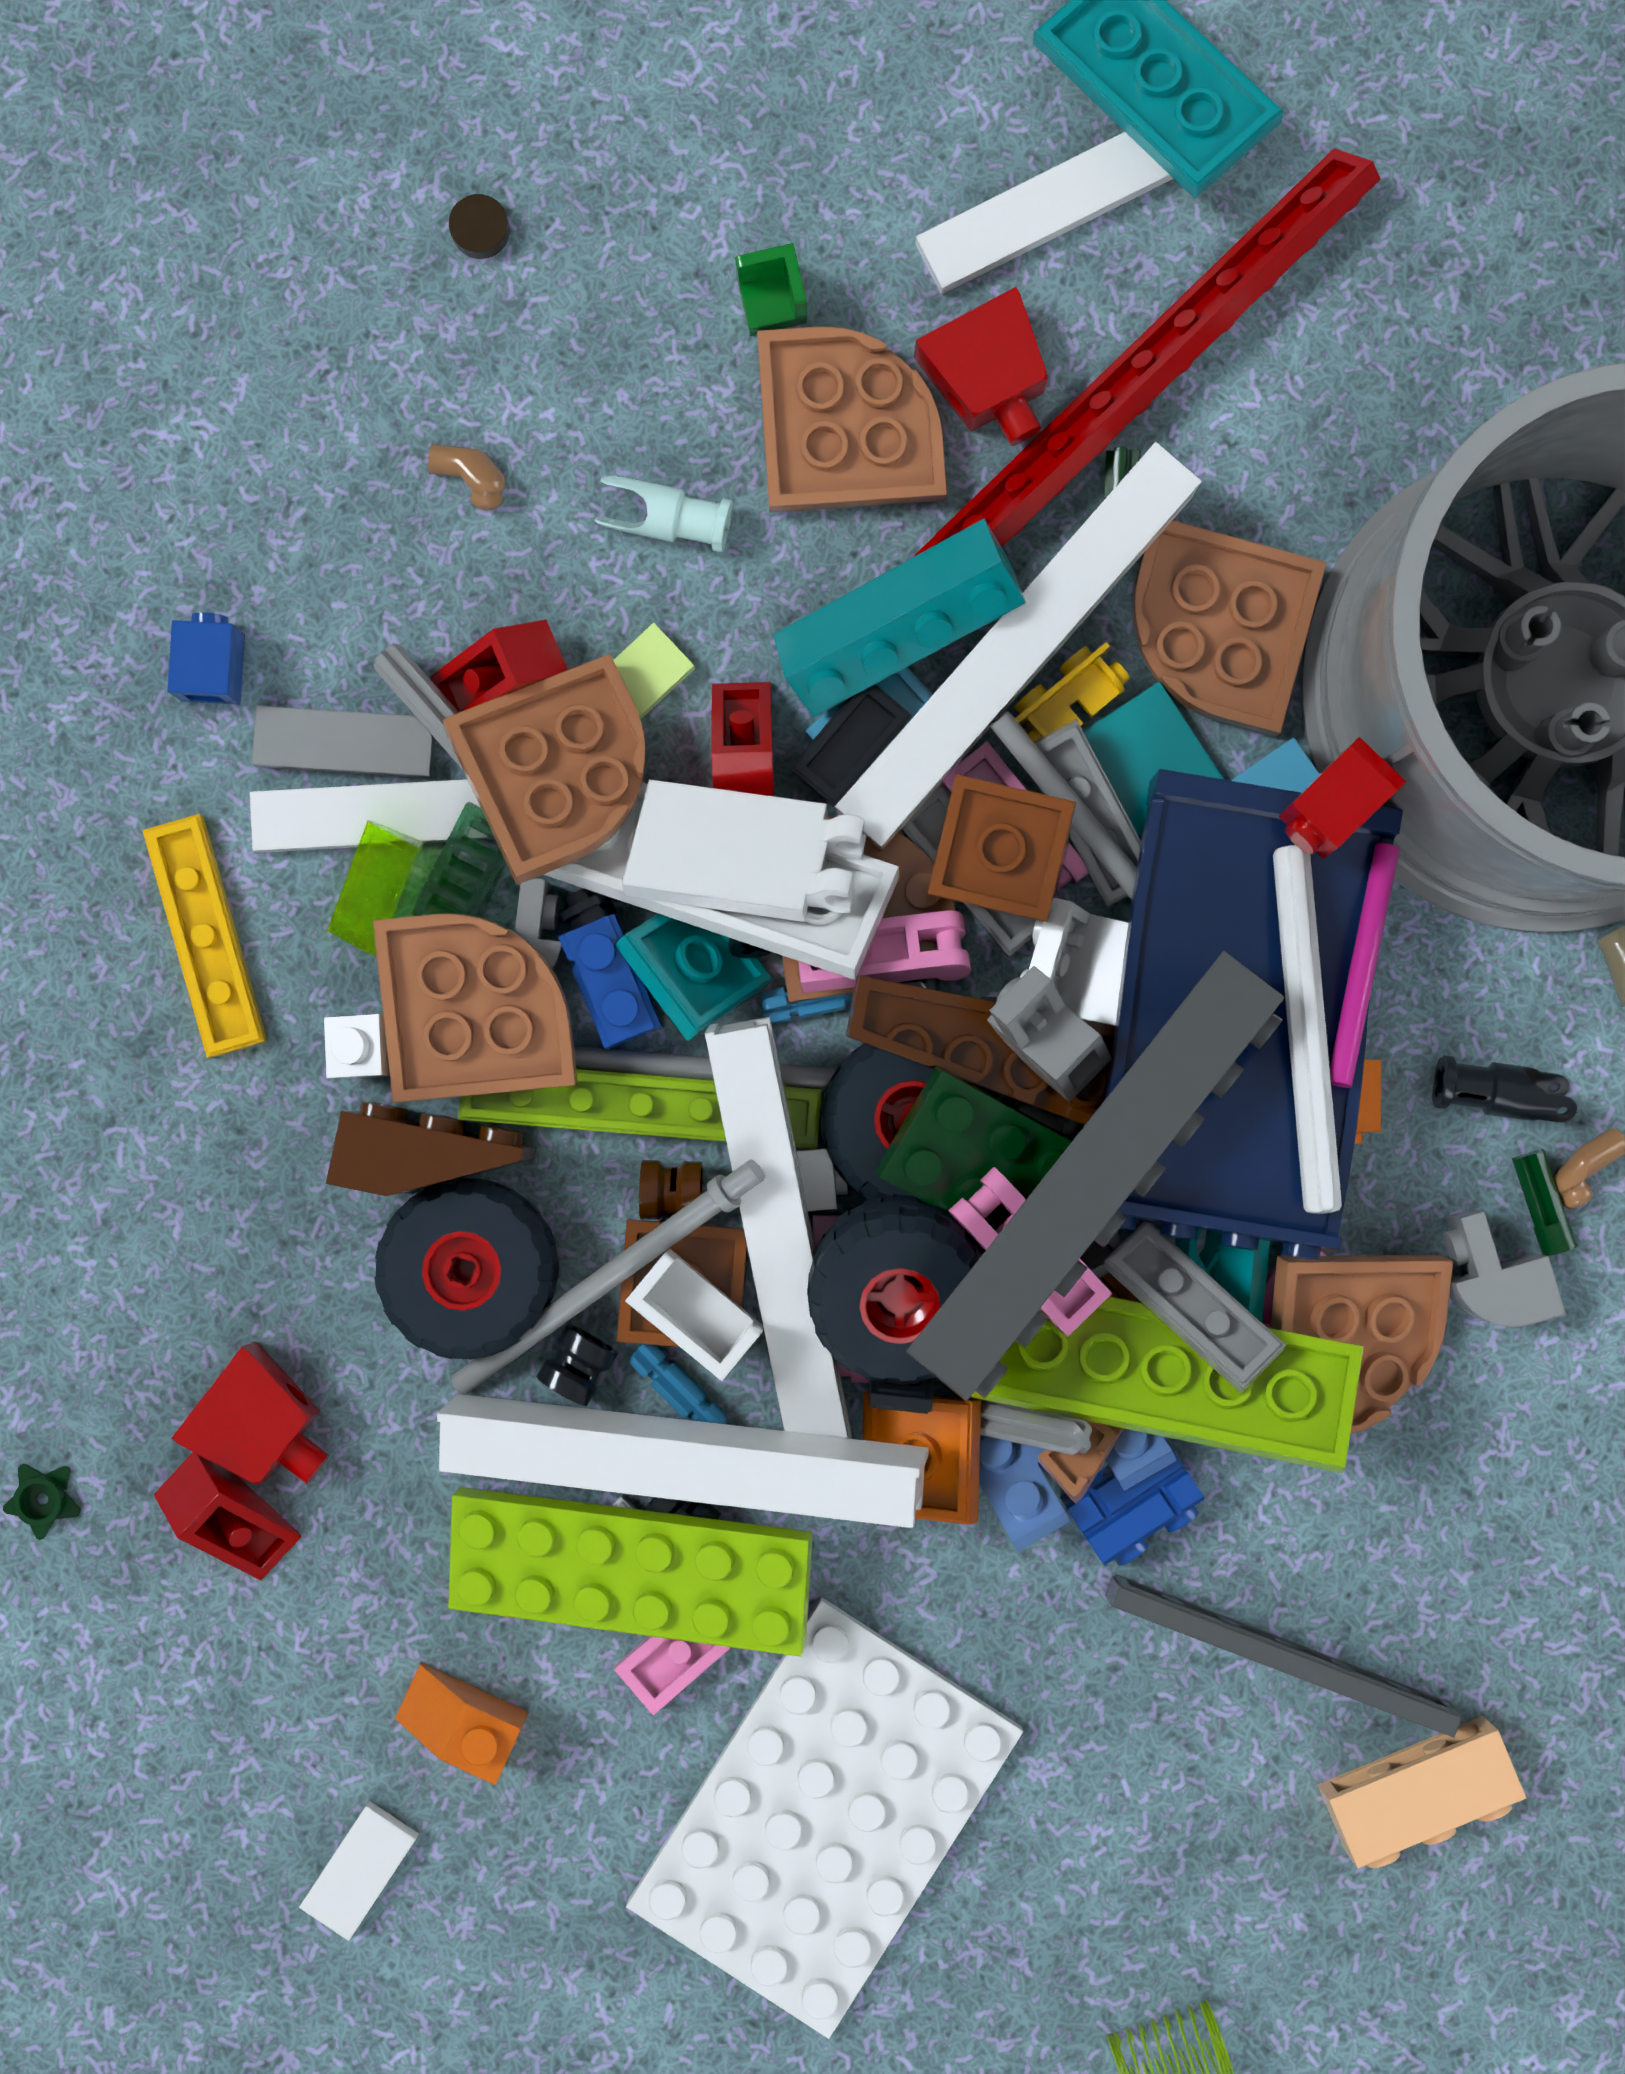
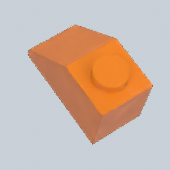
[395,1662,529,1785]

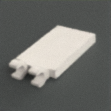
[622,779,866,922]

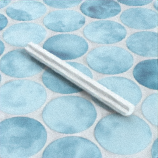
[1273,845,1342,1214]

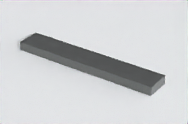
[1105,1574,1462,1738]

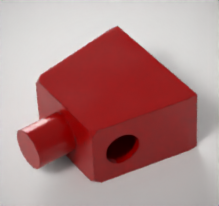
[914,287,1048,446]
[171,1341,330,1485]

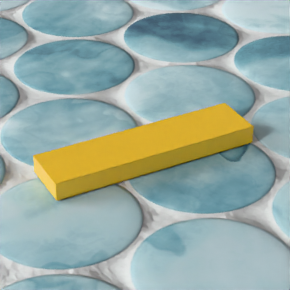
[142,814,268,1058]

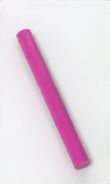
[1330,843,1400,1088]

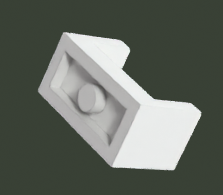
[625,1249,763,1381]

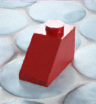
[429,619,568,712]
[711,682,774,796]
[1278,737,1407,859]
[153,1452,302,1581]

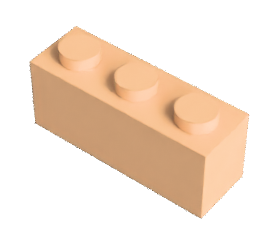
[1318,1716,1526,1869]

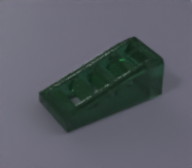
[411,801,506,918]

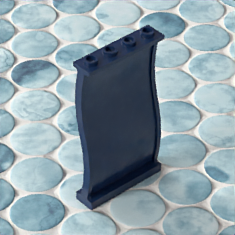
[1105,769,1403,1261]

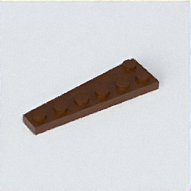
[845,976,1115,1125]

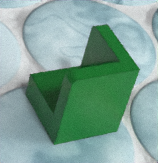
[735,243,807,336]

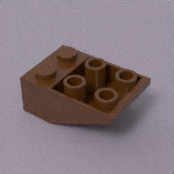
[326,1101,537,1196]

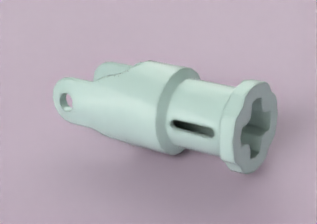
[595,476,733,552]

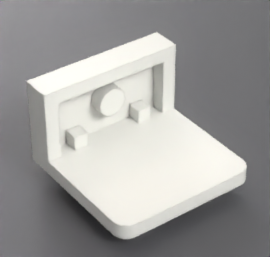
[1020,898,1128,1025]

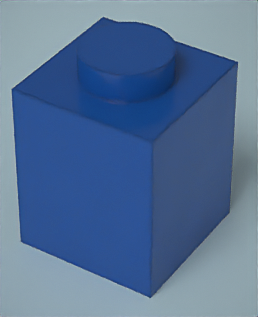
[167,612,245,705]

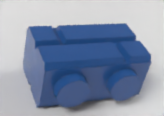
[559,914,664,1050]
[1059,1437,1205,1566]

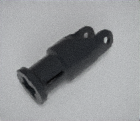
[1432,1055,1577,1122]

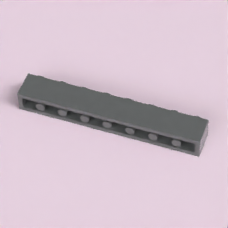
[906,951,1285,1401]

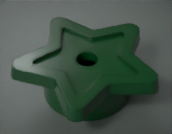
[3,1464,81,1540]

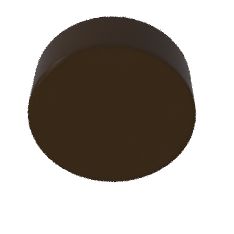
[449,194,510,259]

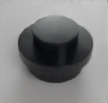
[559,888,617,930]

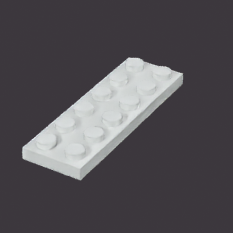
[543,782,899,980]

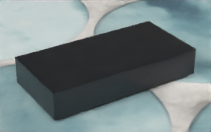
[789,684,912,809]

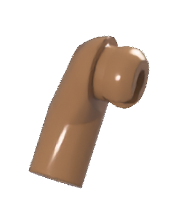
[428,444,506,510]
[1553,1128,1625,1209]

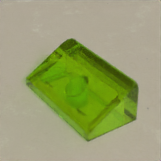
[327,820,425,957]

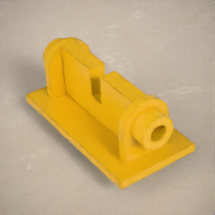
[1014,642,1130,741]

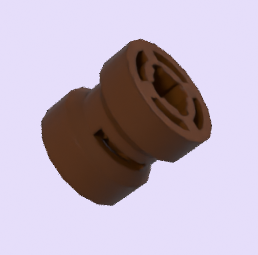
[639,1160,703,1220]

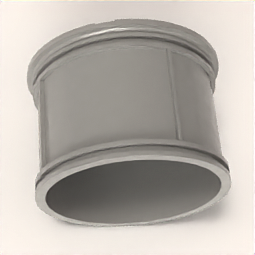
[1300,363,1625,932]

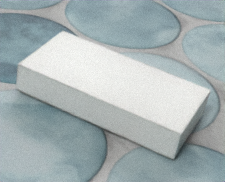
[299,1800,419,1941]

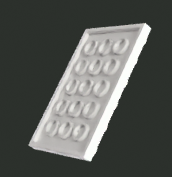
[626,1597,1024,2039]

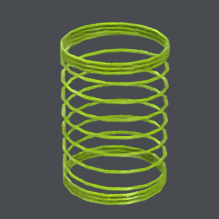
[1107,1999,1234,2074]

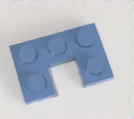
[979,1429,1177,1552]

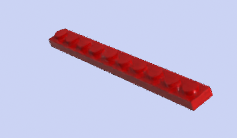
[915,148,1381,556]

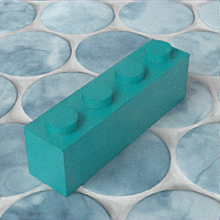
[773,518,1026,717]

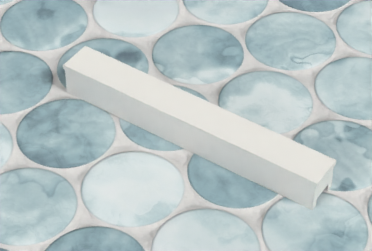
[835,442,1202,851]
[705,1017,853,1439]
[437,1394,929,1528]

